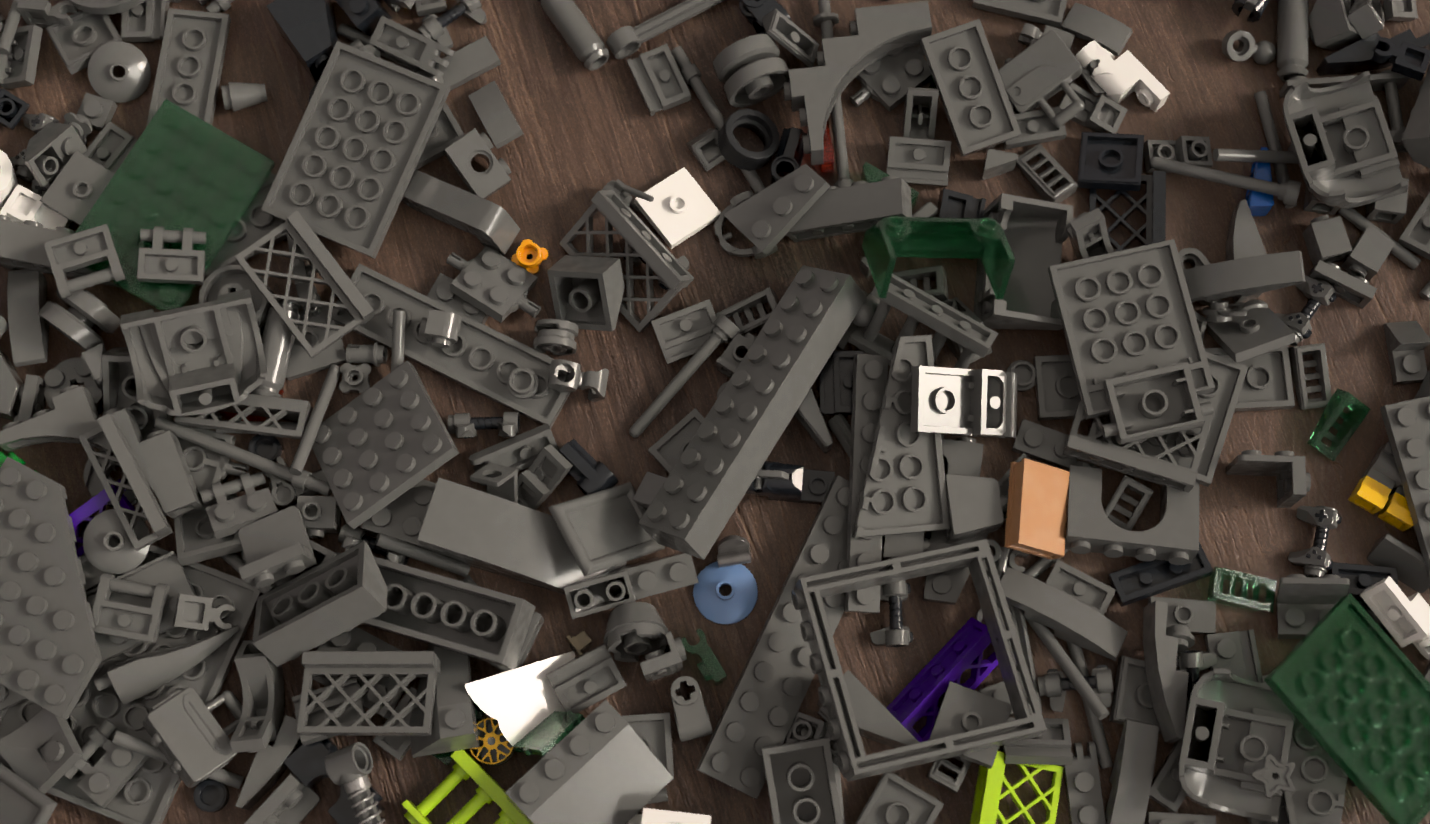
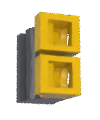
[1348,441,1413,532]

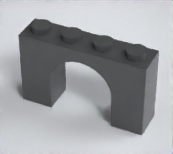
[1065,465,1200,565]

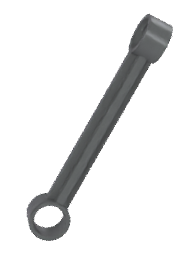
[606,0,725,59]

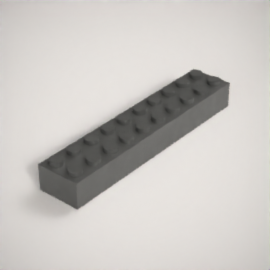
[638,265,867,560]

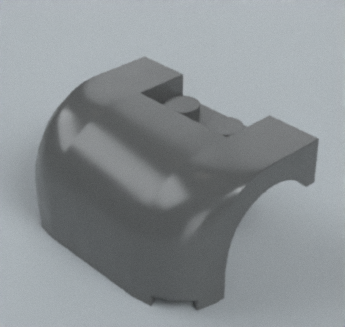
[1283,71,1408,208]
[1179,668,1299,824]

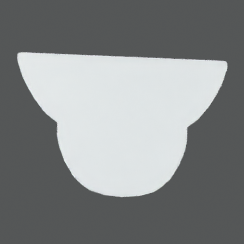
[465,651,575,753]

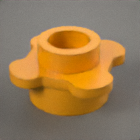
[511,239,548,275]

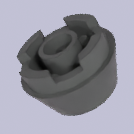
[603,602,669,662]

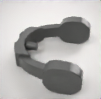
[714,190,778,259]

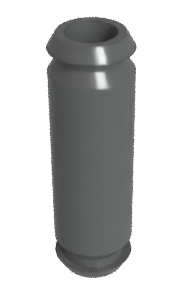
[537,0,609,71]
[1277,0,1309,82]
[251,300,302,397]

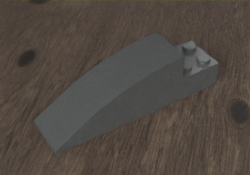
[362,478,627,595]

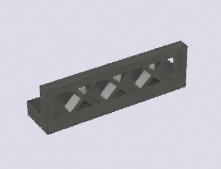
[175,394,313,440]
[78,413,173,551]

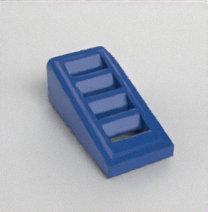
[1245,147,1274,217]

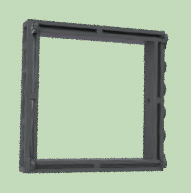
[791,539,1047,782]

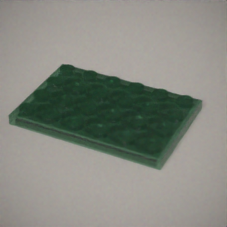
[75,99,275,311]
[1264,593,1430,824]

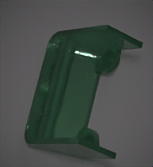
[862,216,1016,299]

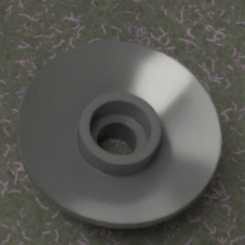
[88,41,151,103]
[83,509,150,574]

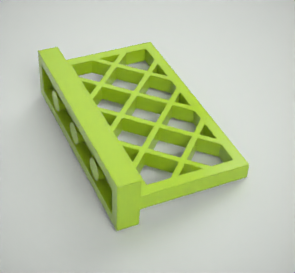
[970,751,1064,824]

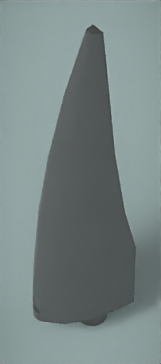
[94,625,239,705]

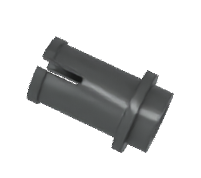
[346,342,388,367]

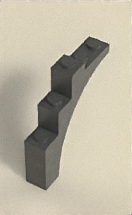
[783,1,932,165]
[0,385,203,519]

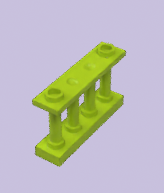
[402,749,530,824]

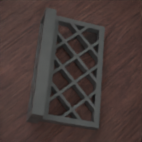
[559,190,695,333]
[234,210,374,359]
[1063,397,1213,493]
[297,651,441,736]

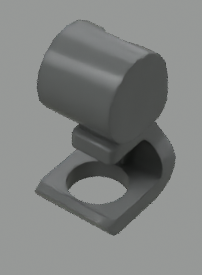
[547,359,609,402]

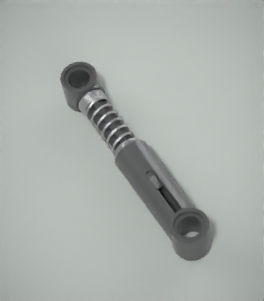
[325,742,385,824]

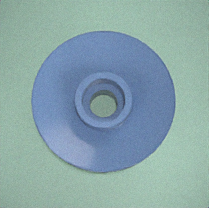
[693,561,758,625]

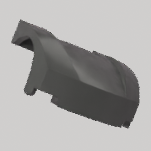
[120,289,267,416]

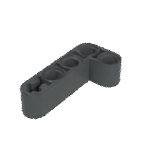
[401,170,520,256]

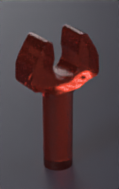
[820,119,834,172]

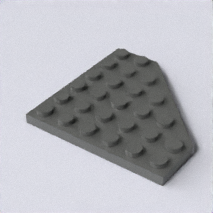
[0,456,102,720]

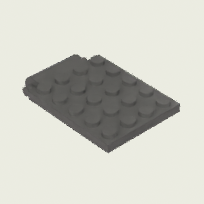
[1048,239,1215,445]

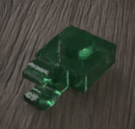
[681,629,727,686]

